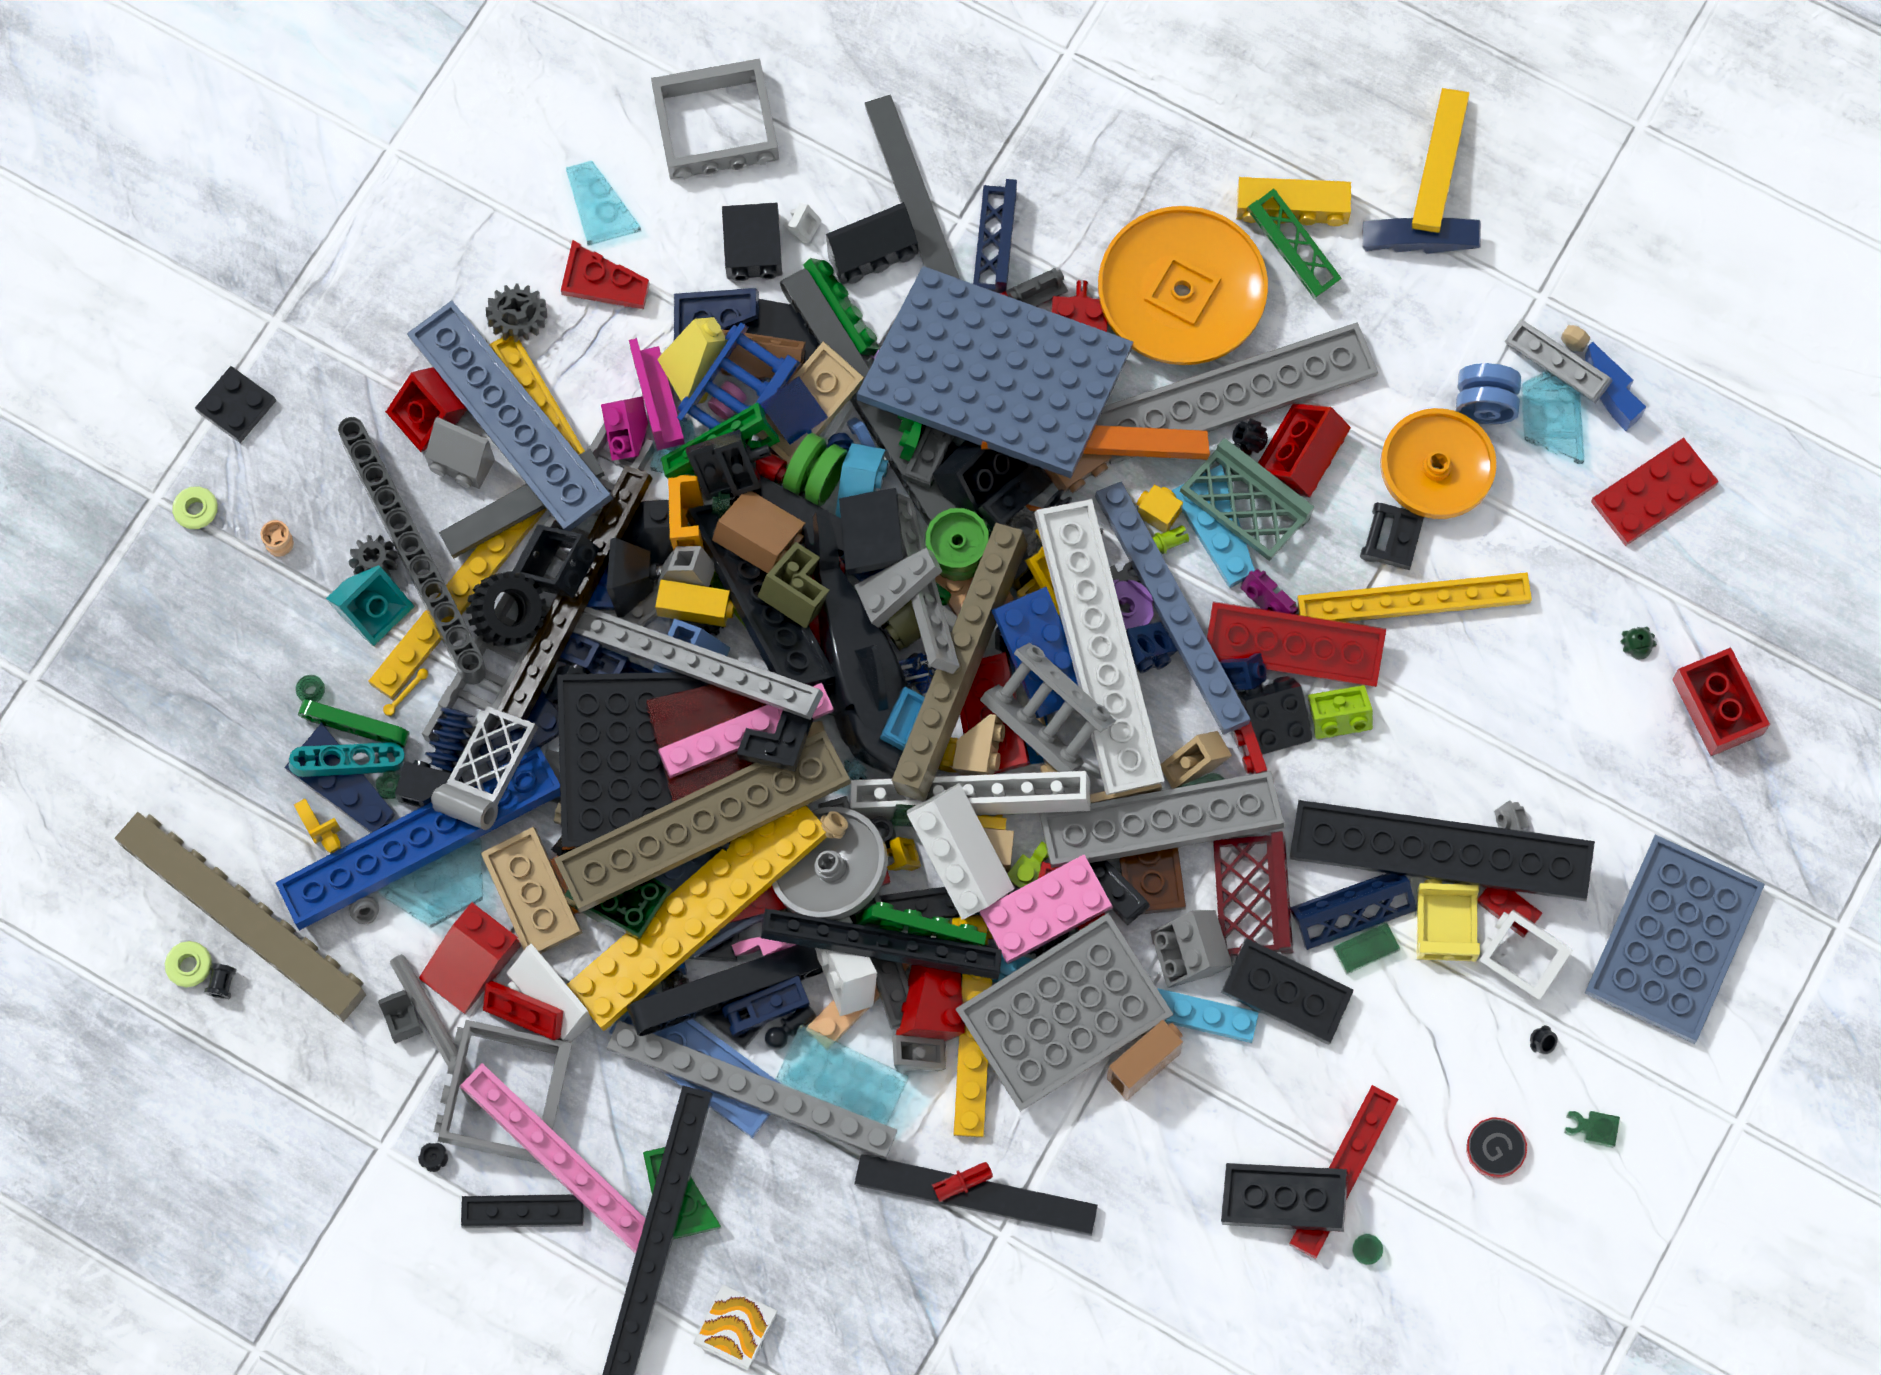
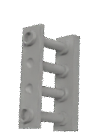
[980,643,1116,772]

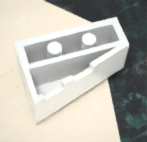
[815,916,877,1016]

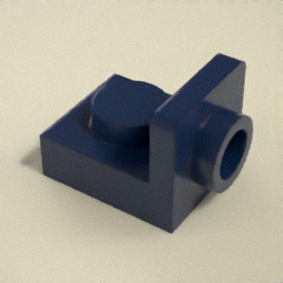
[1219,653,1267,690]

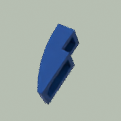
[1585,342,1646,431]

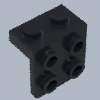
[1238,676,1313,755]

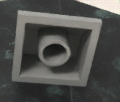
[425,417,495,489]

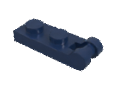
[721,976,810,1037]

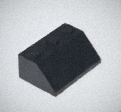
[826,202,918,285]
[932,440,1028,519]

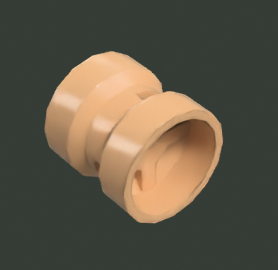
[260,520,294,557]

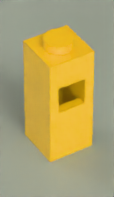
[655,580,735,627]

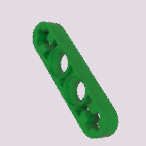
[298,700,410,748]

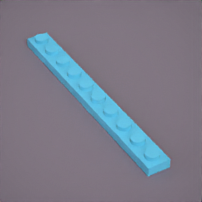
[961,955,1259,1043]

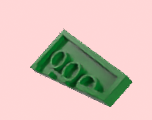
[855,902,987,946]

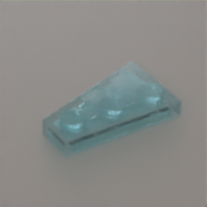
[566,161,641,246]

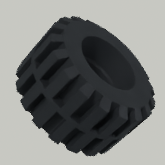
[466,571,547,647]

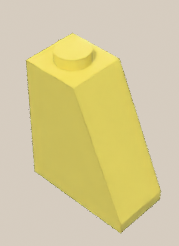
[657,317,727,404]

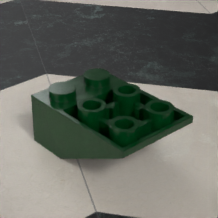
[564,878,672,939]

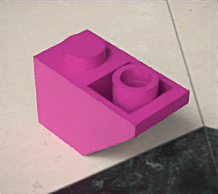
[601,396,648,461]

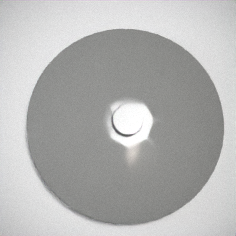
[772,807,888,920]

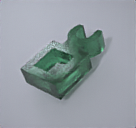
[1564,1111,1620,1148]

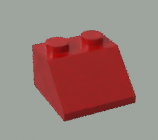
[385,367,467,452]

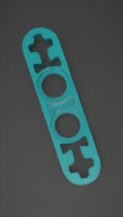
[289,742,405,777]

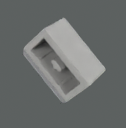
[1150,910,1233,988]

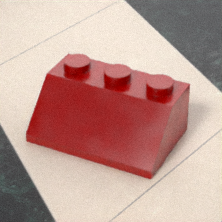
[1258,403,1351,497]

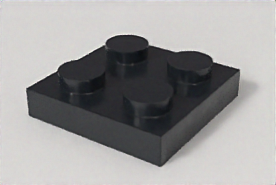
[195,366,276,443]

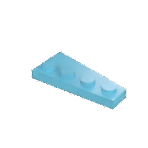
[1172,464,1255,589]

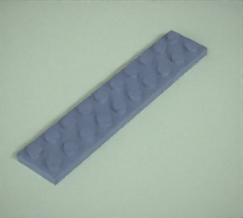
[407,300,613,531]

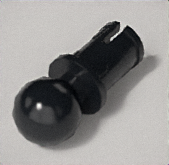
[764,1006,817,1050]

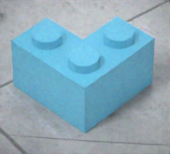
[835,443,889,518]

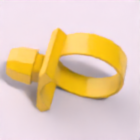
[293,798,341,854]

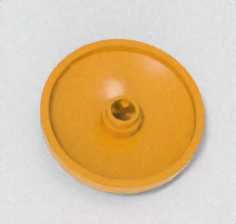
[1380,408,1496,519]

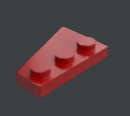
[560,240,650,309]

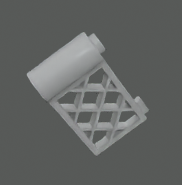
[431,706,538,830]

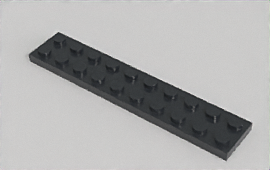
[1290,800,1595,901]

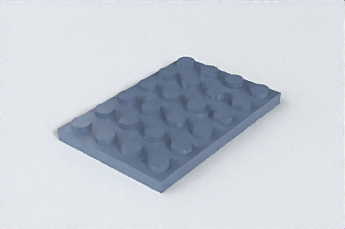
[1584,834,1765,1044]

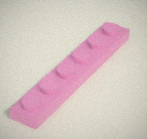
[658,683,834,778]

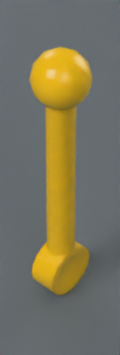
[383,668,429,716]

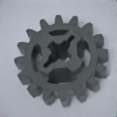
[485,283,547,342]

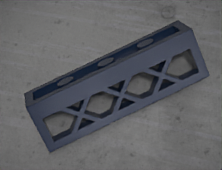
[973,179,1017,293]
[1290,873,1417,950]

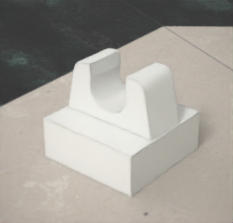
[783,203,822,243]

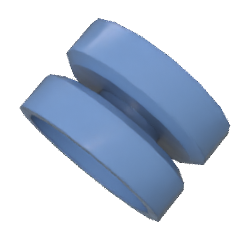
[1456,363,1521,424]

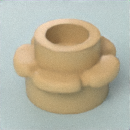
[820,811,848,839]

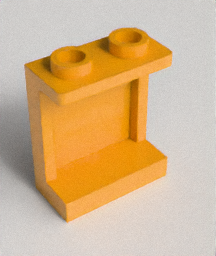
[668,475,705,550]

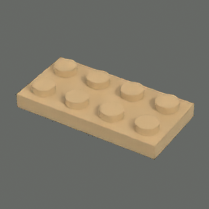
[756,342,865,464]
[481,827,583,954]

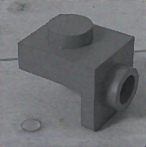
[378,990,423,1044]

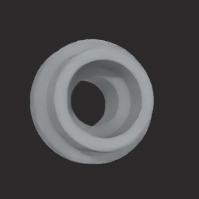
[349,896,379,924]

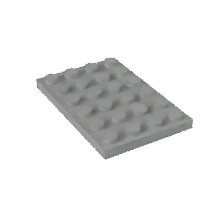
[956,913,1173,1112]

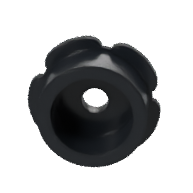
[1530,1025,1558,1054]
[418,1143,448,1172]

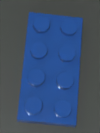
[991,587,1078,718]

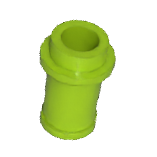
[1152,525,1189,554]

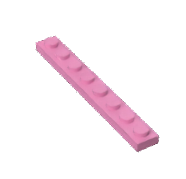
[460,1063,646,1254]

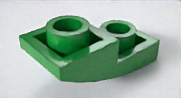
[897,415,922,461]

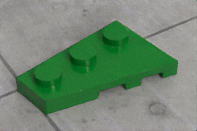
[643,1147,721,1240]

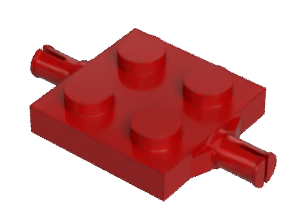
[1051,280,1108,332]

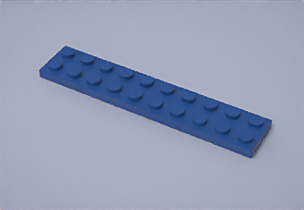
[275,747,560,931]

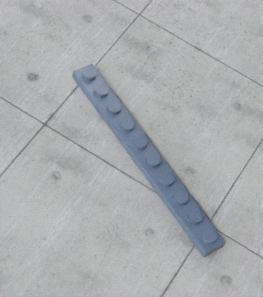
[1095,481,1250,735]

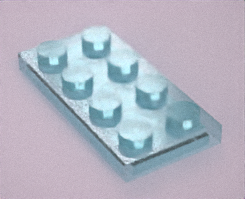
[775,1025,910,1125]

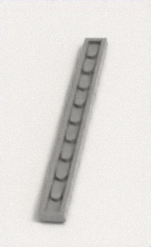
[573,607,823,720]
[606,1020,897,1159]

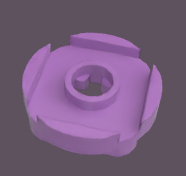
[1113,579,1154,629]

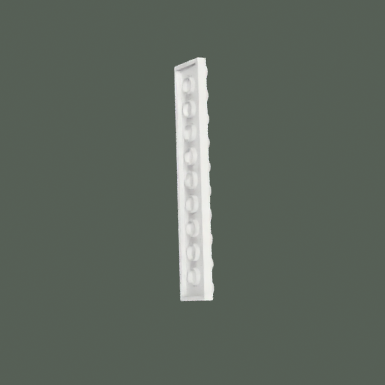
[1034,499,1165,795]

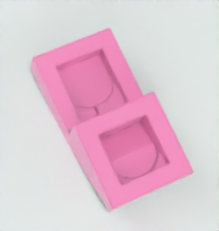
[732,937,796,956]

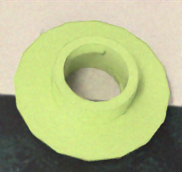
[172,486,218,529]
[164,941,212,988]

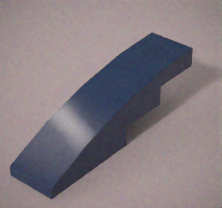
[1362,218,1481,254]
[558,632,653,674]

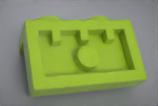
[1308,685,1373,739]

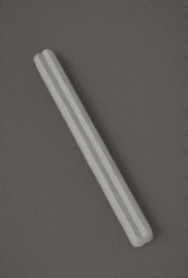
[390,954,482,1111]

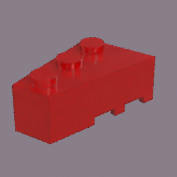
[896,965,965,1041]

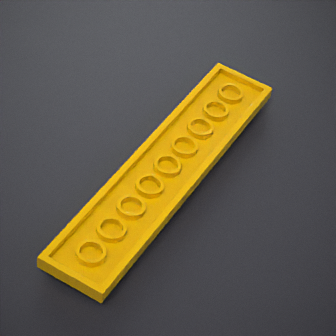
[566,806,827,1031]

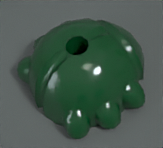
[1620,626,1657,660]

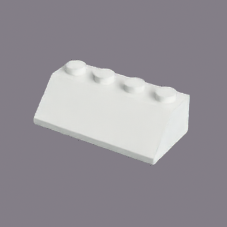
[907,783,1015,920]

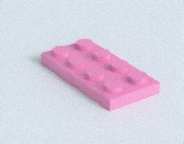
[979,855,1113,964]

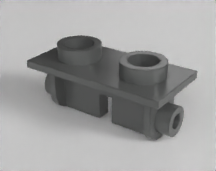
[1006,268,1068,307]

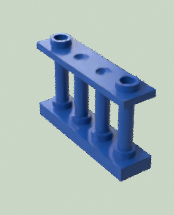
[677,323,801,429]

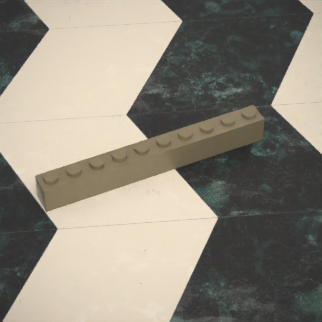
[891,523,1028,802]
[114,812,366,1023]

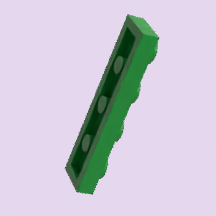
[803,258,880,356]

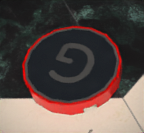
[1466,1117,1527,1179]

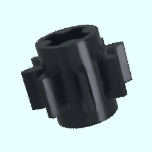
[1232,418,1268,456]

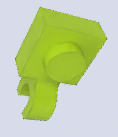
[1008,841,1048,889]

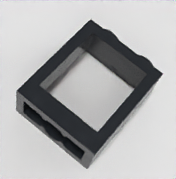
[513,524,600,599]

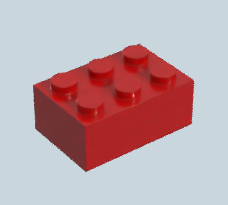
[1672,647,1770,756]

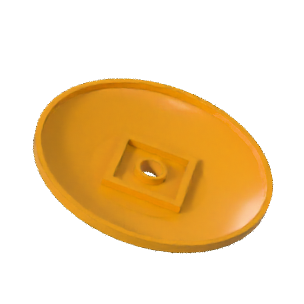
[1098,206,1268,365]

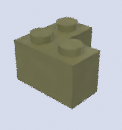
[758,542,830,628]

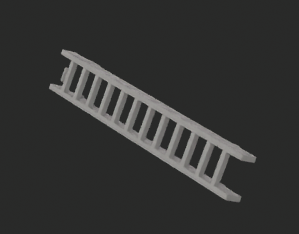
[422,423,655,761]

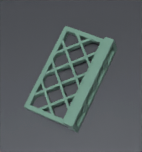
[1180,438,1314,561]

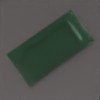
[1333,922,1400,975]

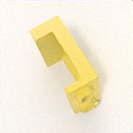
[1417,879,1480,962]

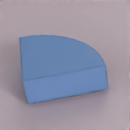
[847,417,876,448]

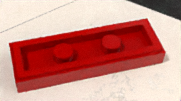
[483,981,564,1041]

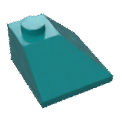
[326,565,415,646]

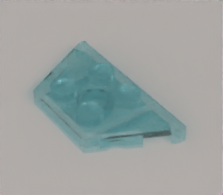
[1521,371,1585,464]
[378,837,483,928]

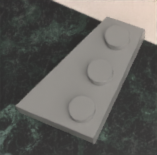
[854,548,942,628]

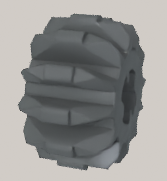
[349,535,398,577]

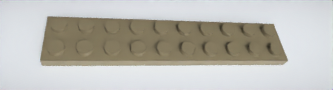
[554,730,851,913]

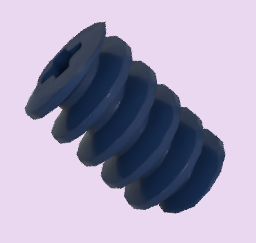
[425,707,475,772]

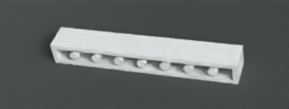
[850,771,1090,819]

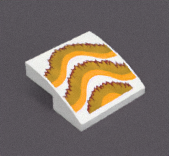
[693,1285,777,1370]

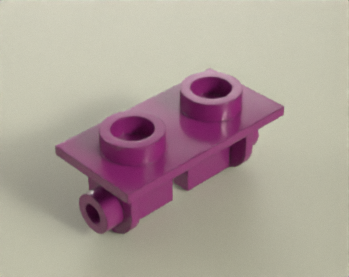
[1240,569,1298,614]

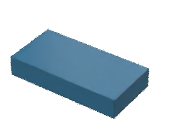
[880,687,925,751]

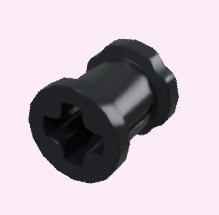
[204,963,237,999]

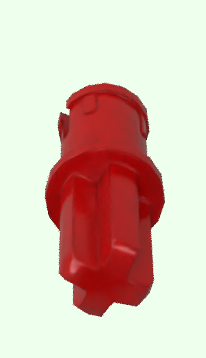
[932,1162,993,1202]

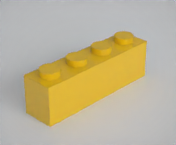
[1236,177,1351,227]

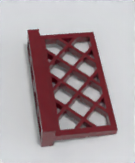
[1213,831,1294,956]

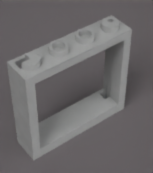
[651,58,779,180]
[433,1020,572,1164]

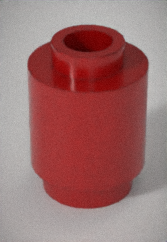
[756,453,787,484]

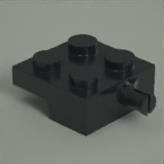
[686,429,772,501]

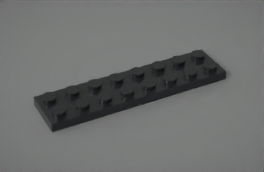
[685,499,835,686]

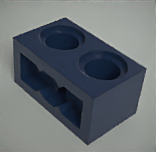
[1126,622,1178,674]

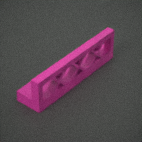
[629,338,685,451]

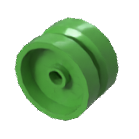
[783,433,848,507]
[926,508,989,581]

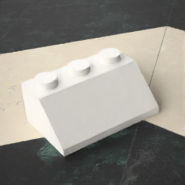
[507,943,594,1043]

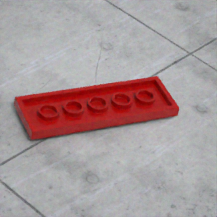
[1207,601,1386,687]

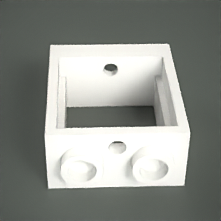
[1479,910,1574,1000]

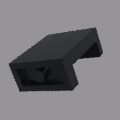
[722,202,783,281]

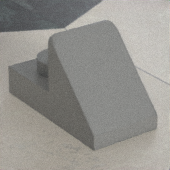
[892,1035,946,1073]

